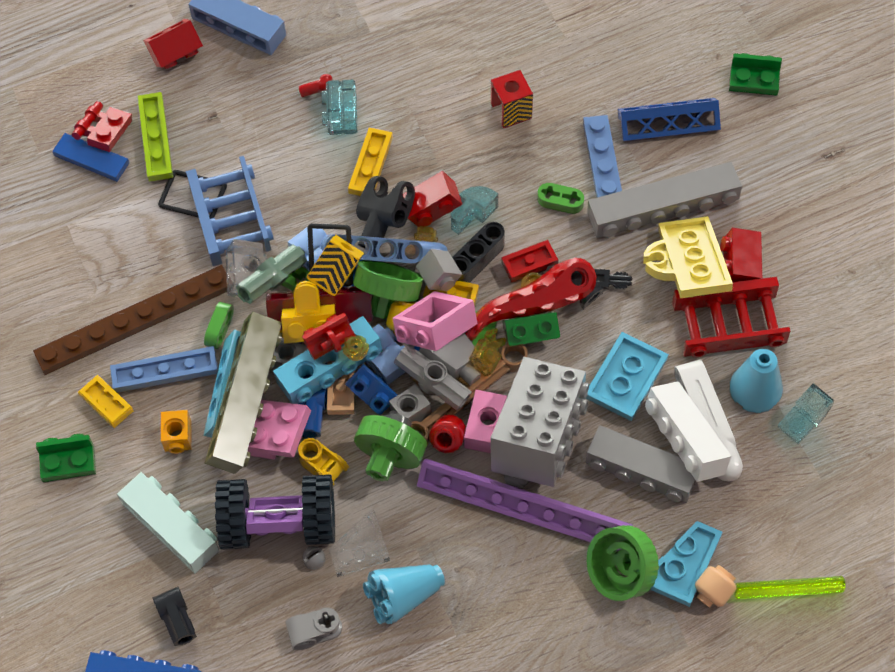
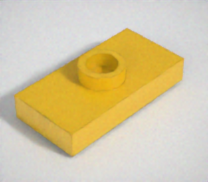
[78,375,134,428]

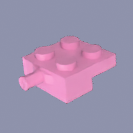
[248,400,311,460]

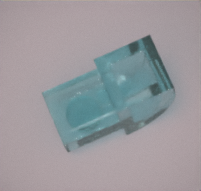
[450,186,498,235]
[778,383,834,444]

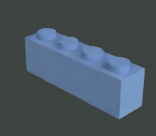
[188,0,286,55]

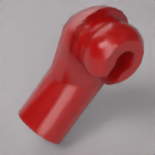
[299,74,334,97]

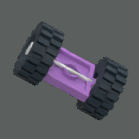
[215,474,335,550]

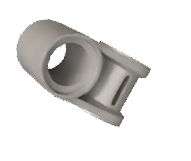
[285,608,342,650]

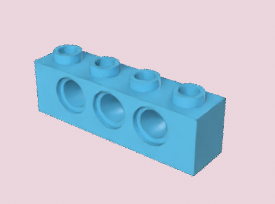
[273,316,383,404]
[203,330,241,438]

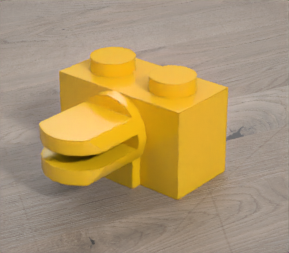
[281,281,336,343]

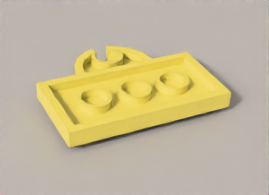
[643,216,733,298]

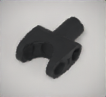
[356,176,415,249]

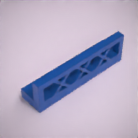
[617,98,721,141]

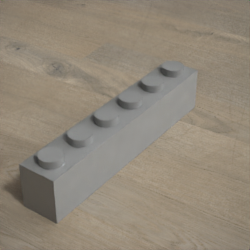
[587,162,742,238]

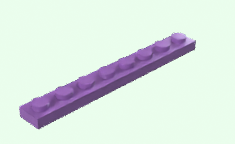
[417,458,633,551]

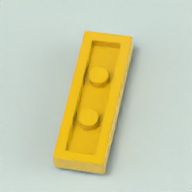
[348,127,393,196]

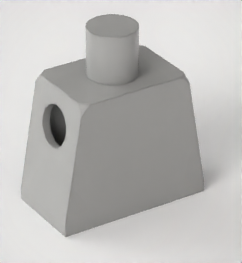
[419,333,481,386]

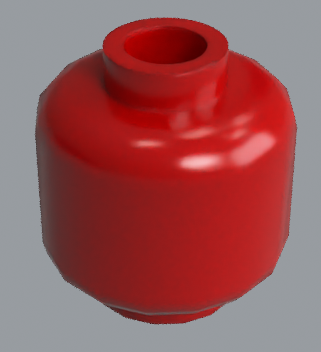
[429,415,466,454]

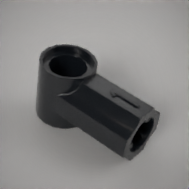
[152,586,197,646]

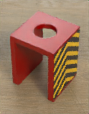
[491,70,533,128]

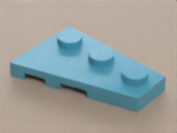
[650,521,723,607]

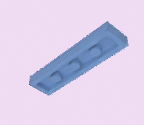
[583,115,622,198]
[110,346,218,393]

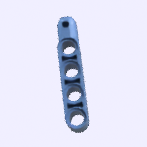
[321,234,448,263]

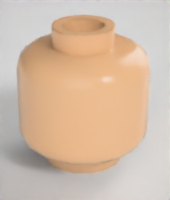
[695,565,737,608]

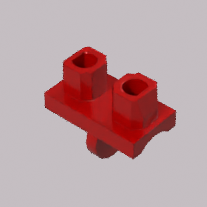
[302,312,356,360]

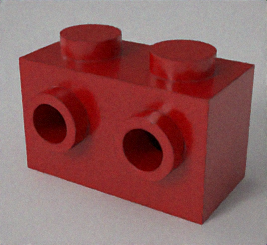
[143,19,203,69]
[403,171,462,229]
[720,227,763,282]

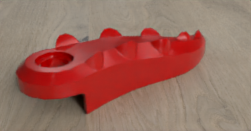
[465,258,597,340]

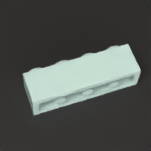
[117,472,219,574]

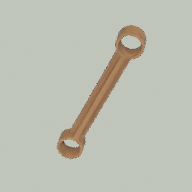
[411,343,528,445]

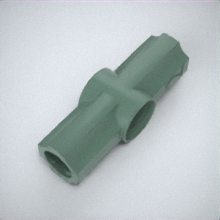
[236,244,307,304]

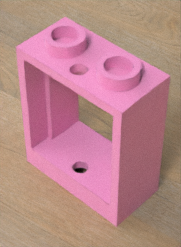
[393,291,478,351]

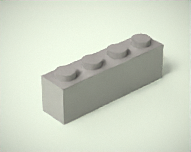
[586,425,696,503]

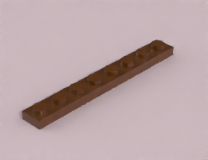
[33,265,234,375]

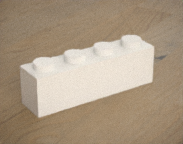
[645,381,731,482]

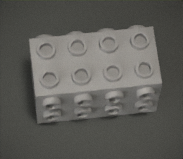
[491,357,589,487]

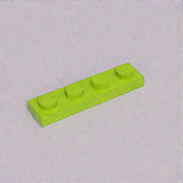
[138,92,173,182]

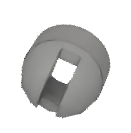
[303,546,325,570]

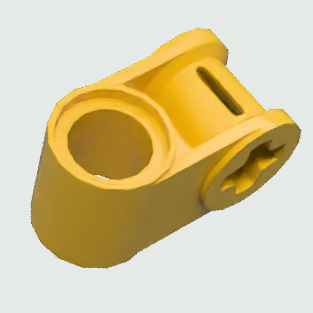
[298,438,349,486]

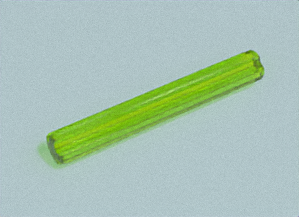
[734,576,846,599]

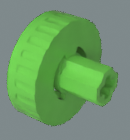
[353,260,423,319]
[354,415,427,482]
[586,525,659,601]

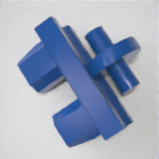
[345,364,398,415]

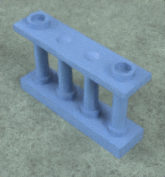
[186,156,274,266]

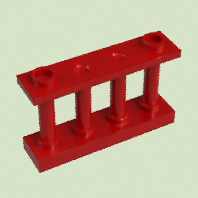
[672,277,791,358]

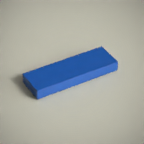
[52,133,129,182]

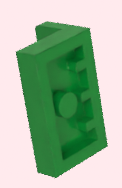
[729,53,782,96]
[502,312,560,346]
[36,434,96,482]

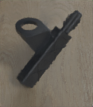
[547,265,633,310]

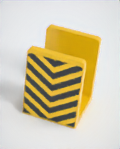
[307,235,364,296]

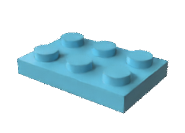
[586,332,669,421]

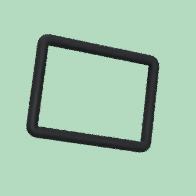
[158,170,227,219]
[307,223,353,286]

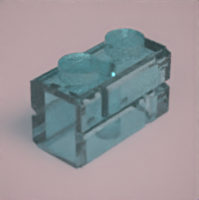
[322,79,358,135]

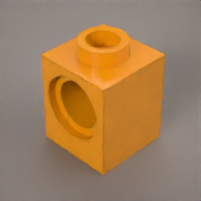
[161,410,192,454]

